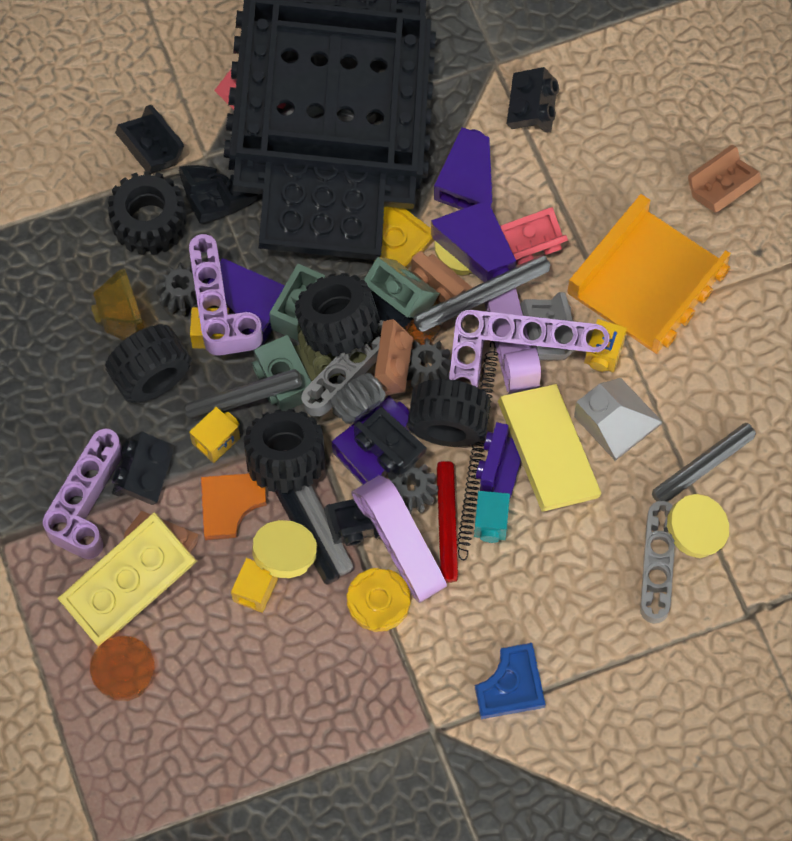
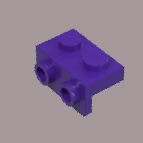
[476,422,521,499]

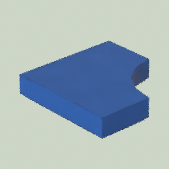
[475,643,546,719]

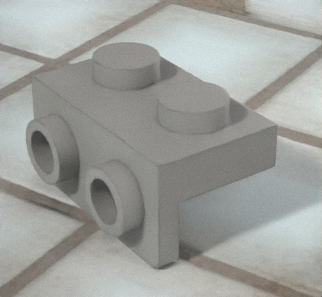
[520,292,575,360]

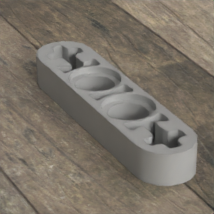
[301,320,383,416]
[640,501,675,624]

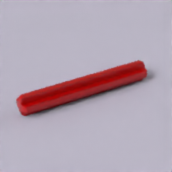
[437,461,458,583]

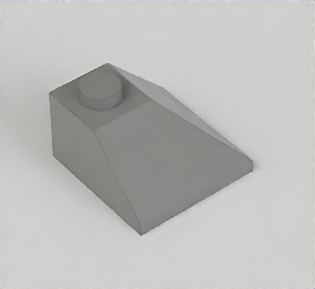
[574,378,662,461]

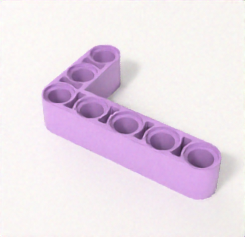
[449,310,610,387]

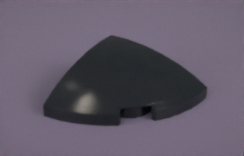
[179,165,258,223]

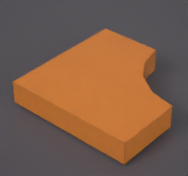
[201,473,267,540]

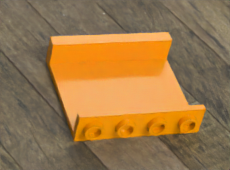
[567,194,731,354]

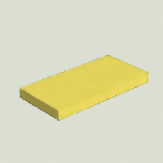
[498,384,602,512]
[58,512,197,647]

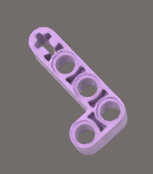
[189,234,263,355]
[484,288,541,394]
[43,429,122,559]
[351,475,447,603]

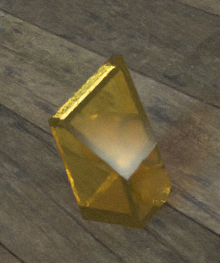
[91,269,144,340]

